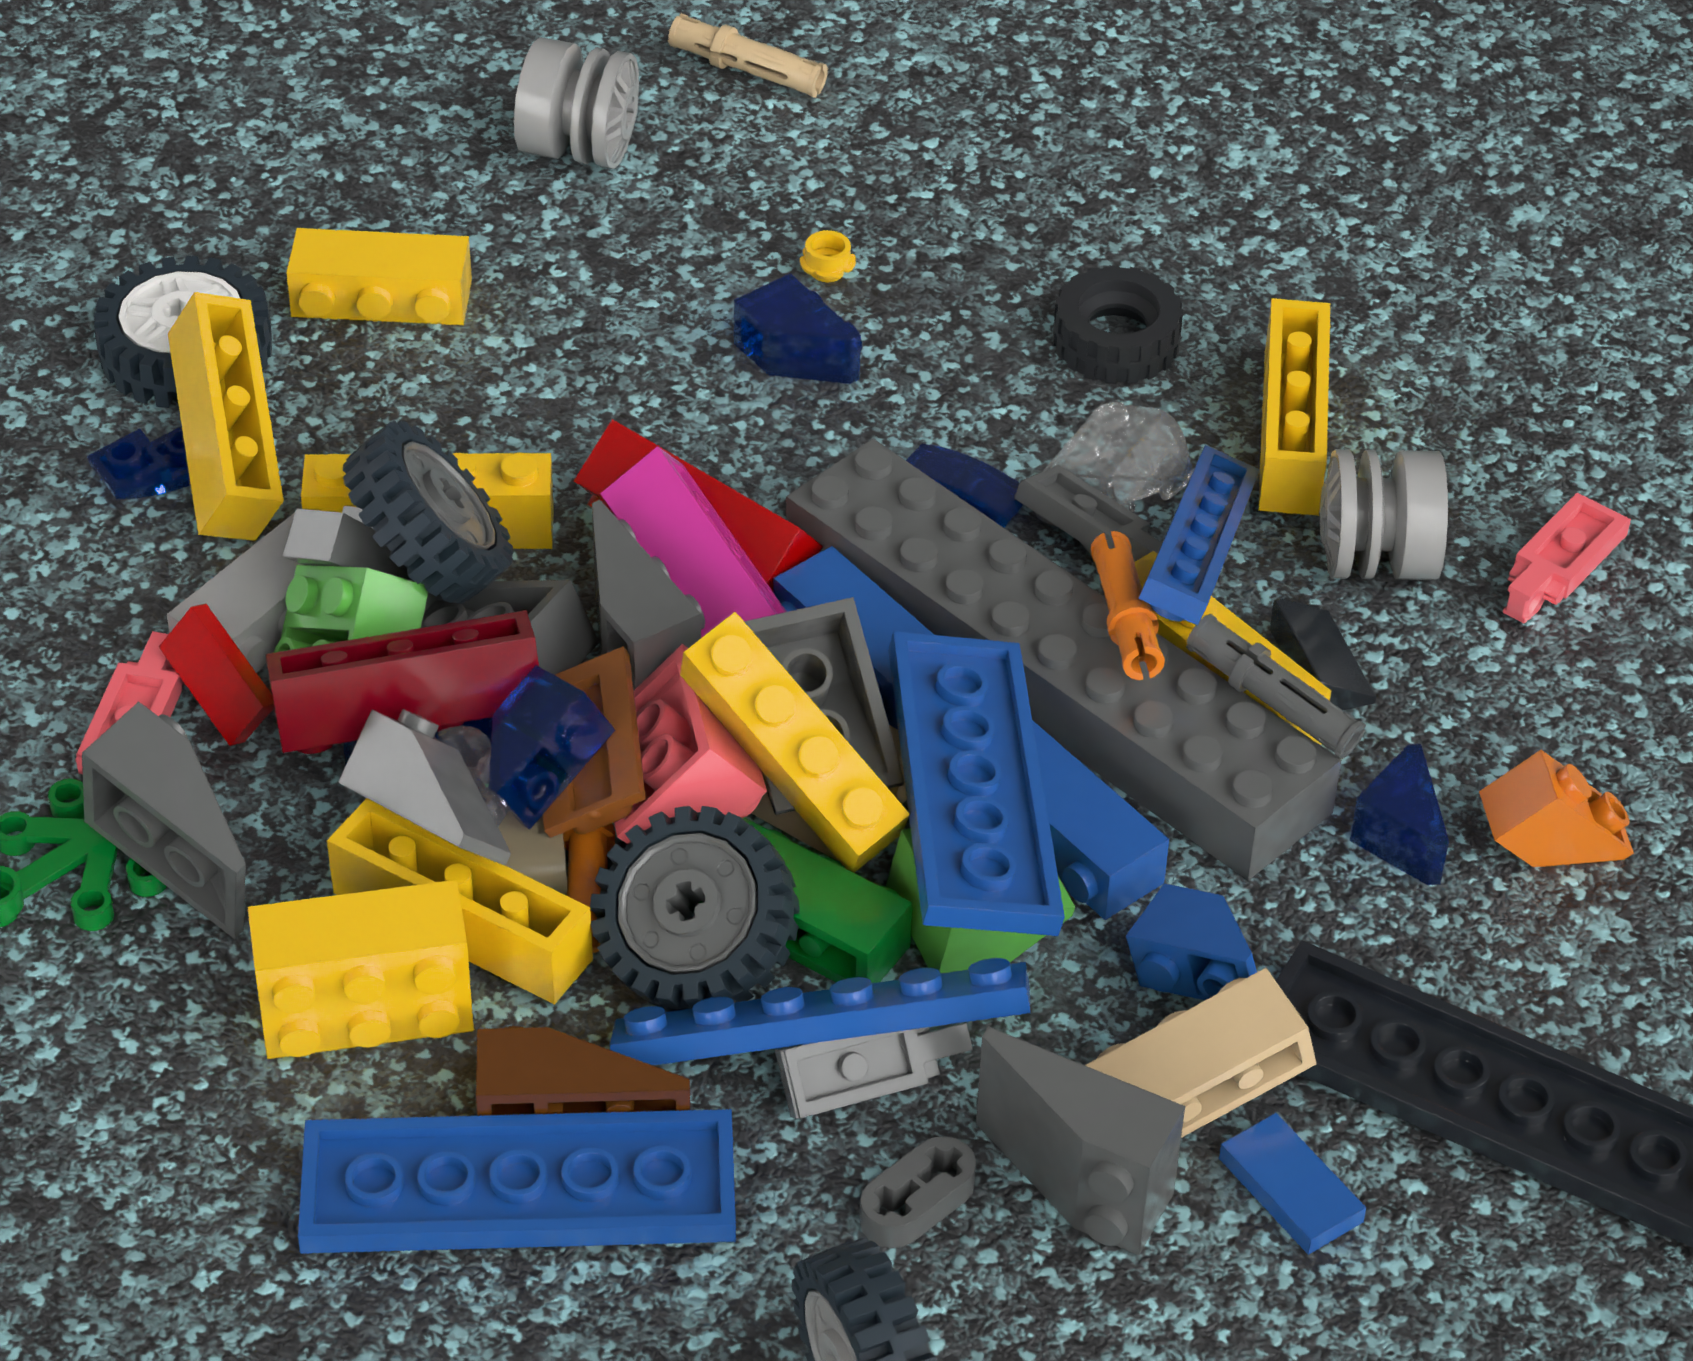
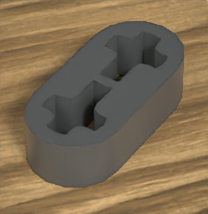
[860,1136,976,1248]

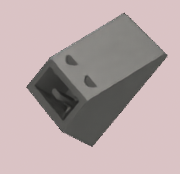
[592,500,705,690]

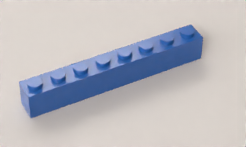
[773,546,1169,920]

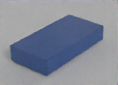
[1219,1113,1366,1255]

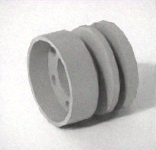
[514,37,639,169]
[1320,449,1448,580]

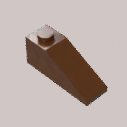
[476,1026,690,1116]

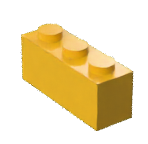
[286,228,472,325]

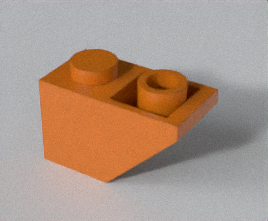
[1479,750,1634,868]

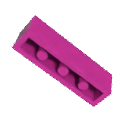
[600,446,786,638]

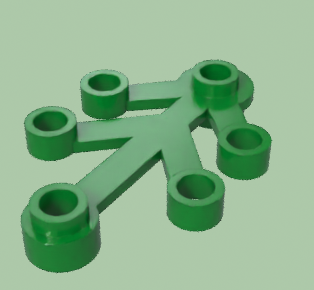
[0,779,167,931]

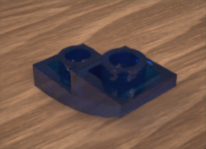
[87,426,191,499]
[906,443,1025,528]

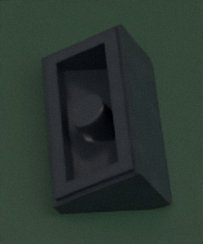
[1270,599,1376,710]

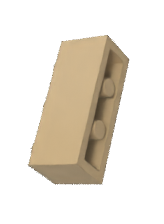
[1085,968,1316,1138]

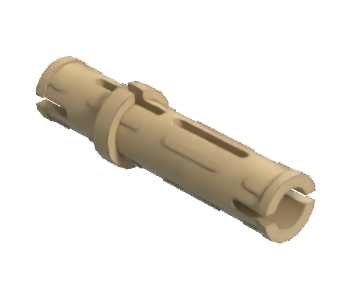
[668,13,828,98]

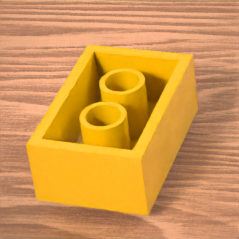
[248,880,474,1059]

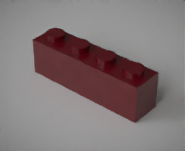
[265,610,545,754]

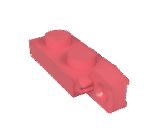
[1503,493,1631,624]
[76,631,183,775]

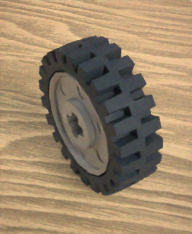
[792,1238,937,1361]

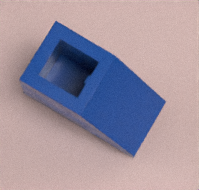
[1126,883,1257,1001]

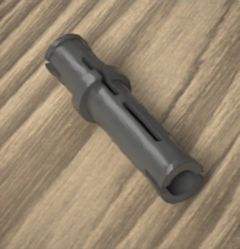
[1186,614,1366,759]

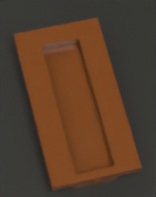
[534,646,646,838]

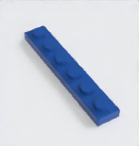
[1138,445,1260,626]
[609,958,1030,1065]

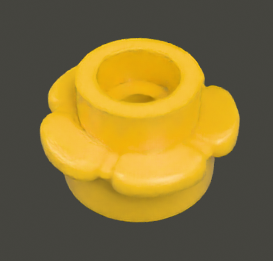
[800,230,856,282]

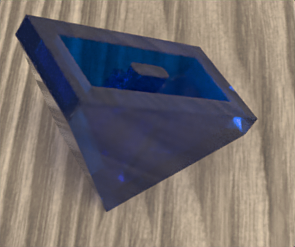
[1350,744,1449,886]

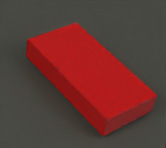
[158,603,274,746]

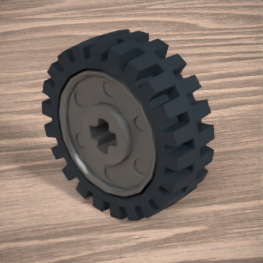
[343,421,514,604]
[590,806,800,1012]

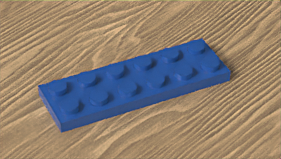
[888,631,1065,936]
[298,1109,736,1254]

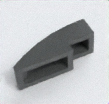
[283,506,410,578]

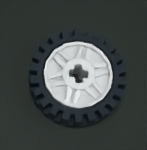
[94,256,272,408]

